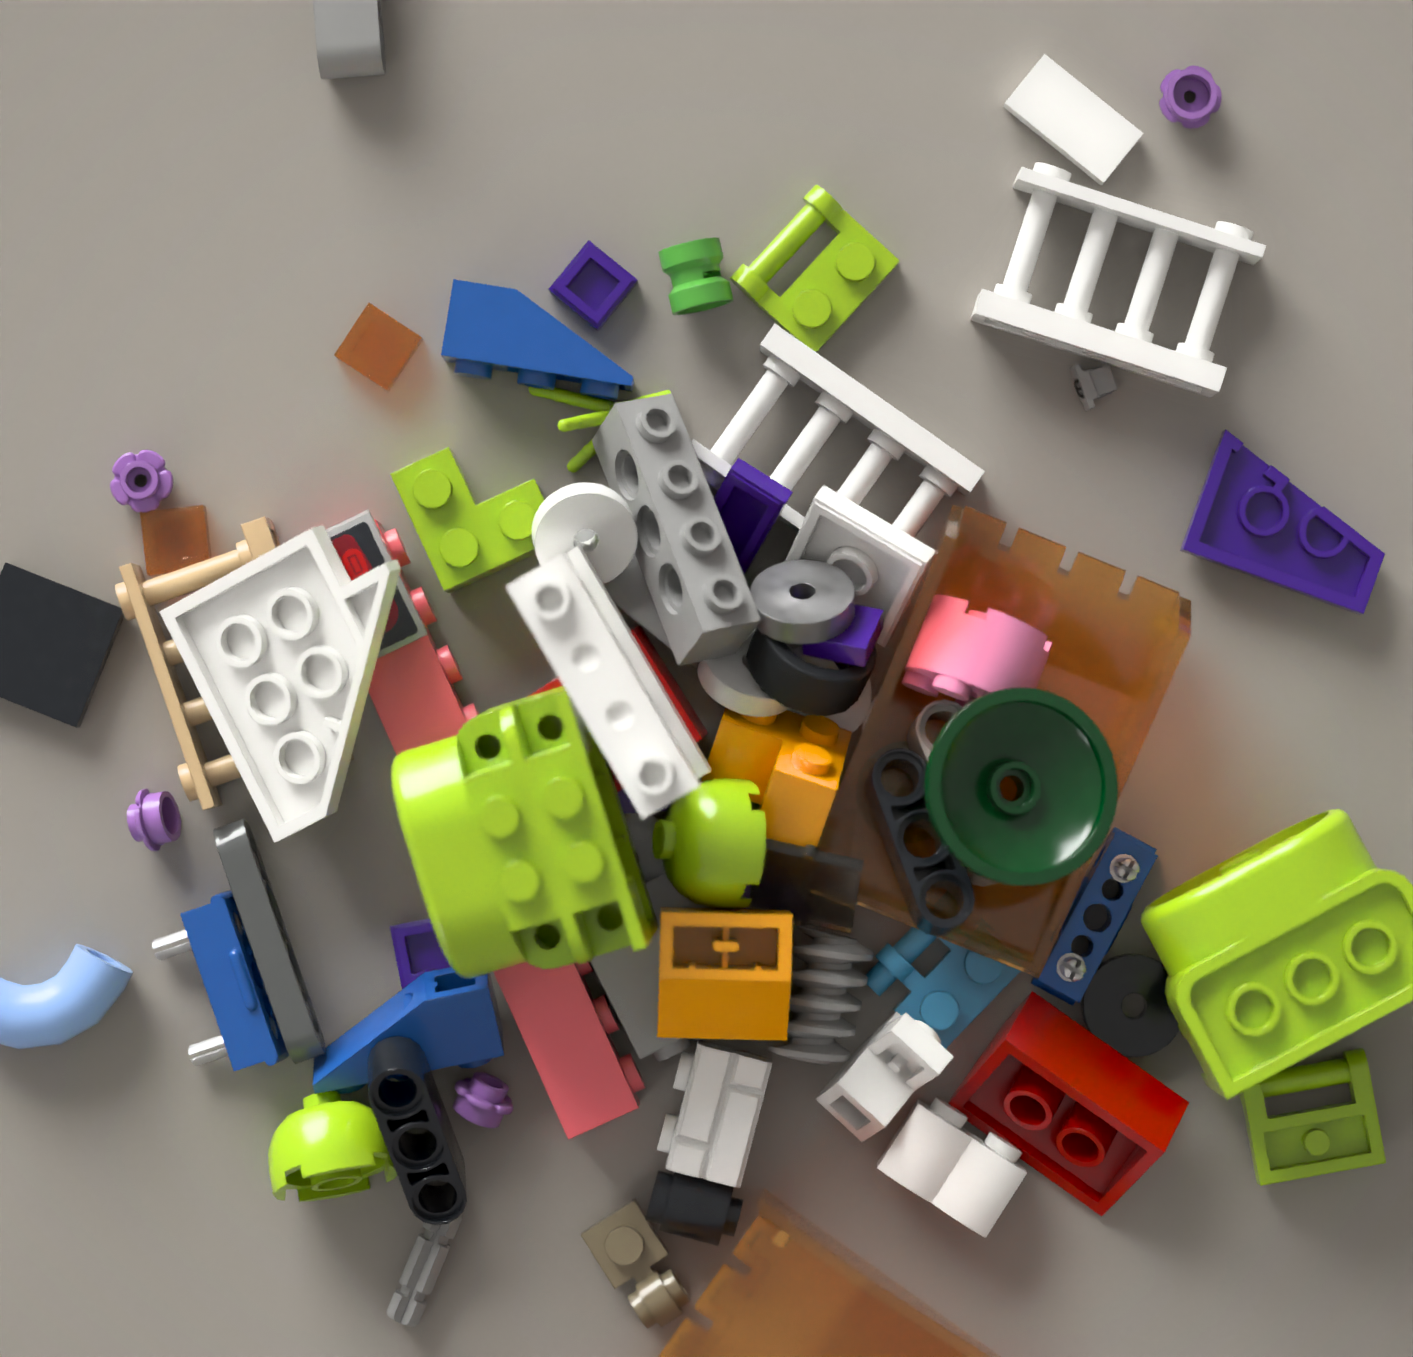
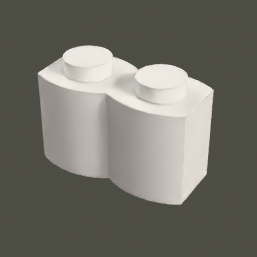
[877,1097,1027,1238]

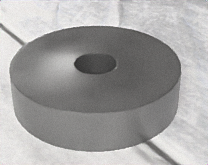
[750,559,855,644]

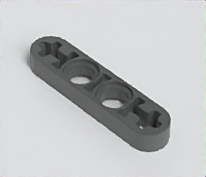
[213,818,326,1064]

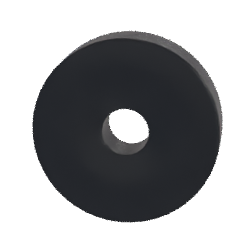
[1081,954,1179,1057]

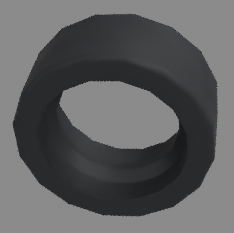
[746,629,878,716]

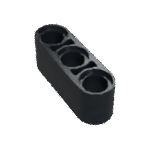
[865,748,975,936]
[368,1036,467,1225]

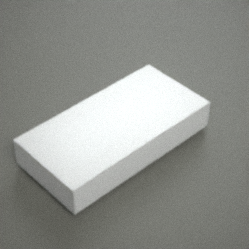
[1003,54,1144,186]

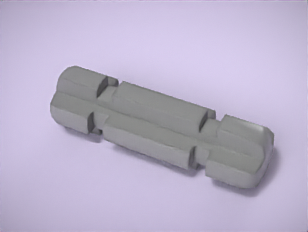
[387,1214,463,1327]

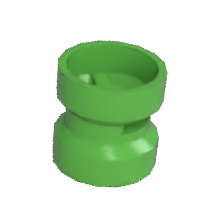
[658,237,734,316]

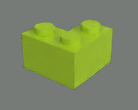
[390,447,545,594]

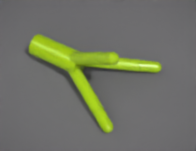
[528,387,671,473]

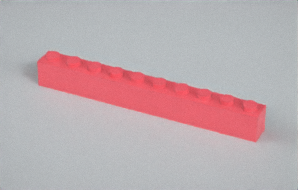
[368,520,646,1140]

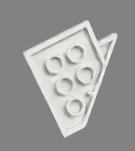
[160,525,401,843]

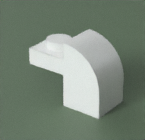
[815,1012,954,1142]

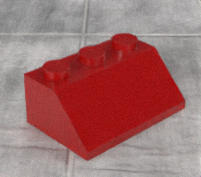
[948,991,1189,1217]

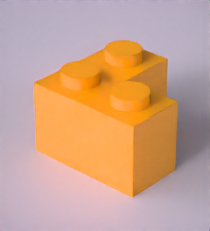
[701,707,852,855]

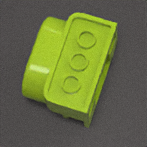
[392,686,659,979]
[1140,809,1413,1099]

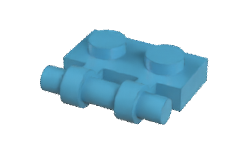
[866,890,1028,1049]

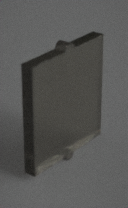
[749,838,864,933]

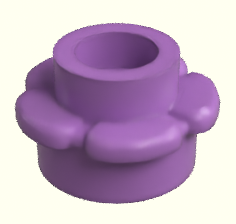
[1159,65,1222,129]
[110,450,173,513]
[127,789,181,851]
[452,1072,514,1128]

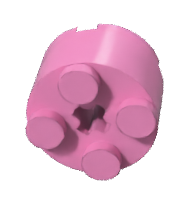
[902,595,1053,707]

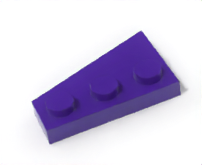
[1180,429,1385,615]

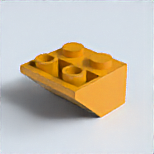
[657,907,793,1041]

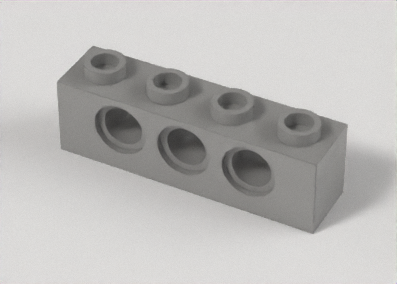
[592,393,761,666]

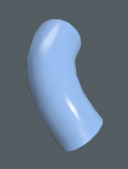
[0,944,133,1049]

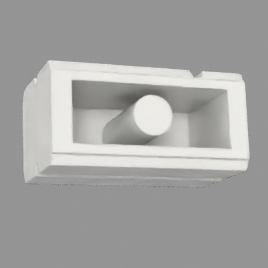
[657,1040,772,1188]

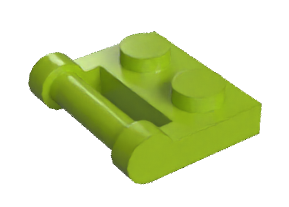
[730,184,900,353]
[1239,1048,1386,1186]

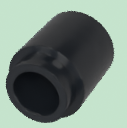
[645,1170,743,1246]

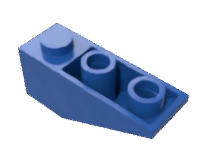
[441,279,634,400]
[313,967,504,1094]

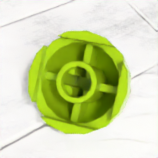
[652,778,766,909]
[268,1091,397,1202]

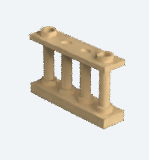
[115,516,354,810]

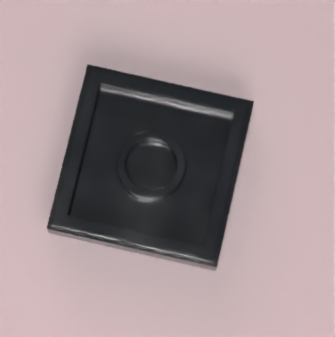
[0,562,124,728]

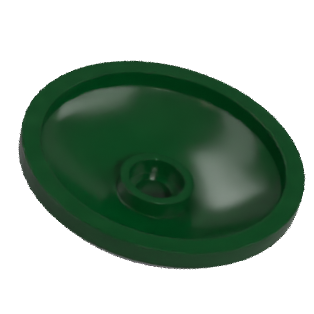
[925,688,1118,886]

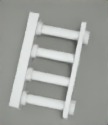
[970,162,1266,398]
[691,324,985,538]
[505,545,712,819]

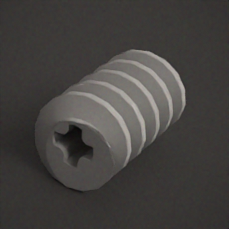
[768,925,874,1065]

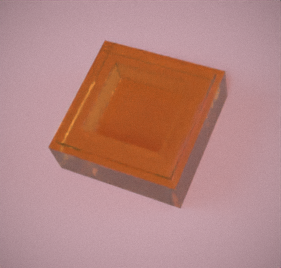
[334,303,423,392]
[140,505,212,576]

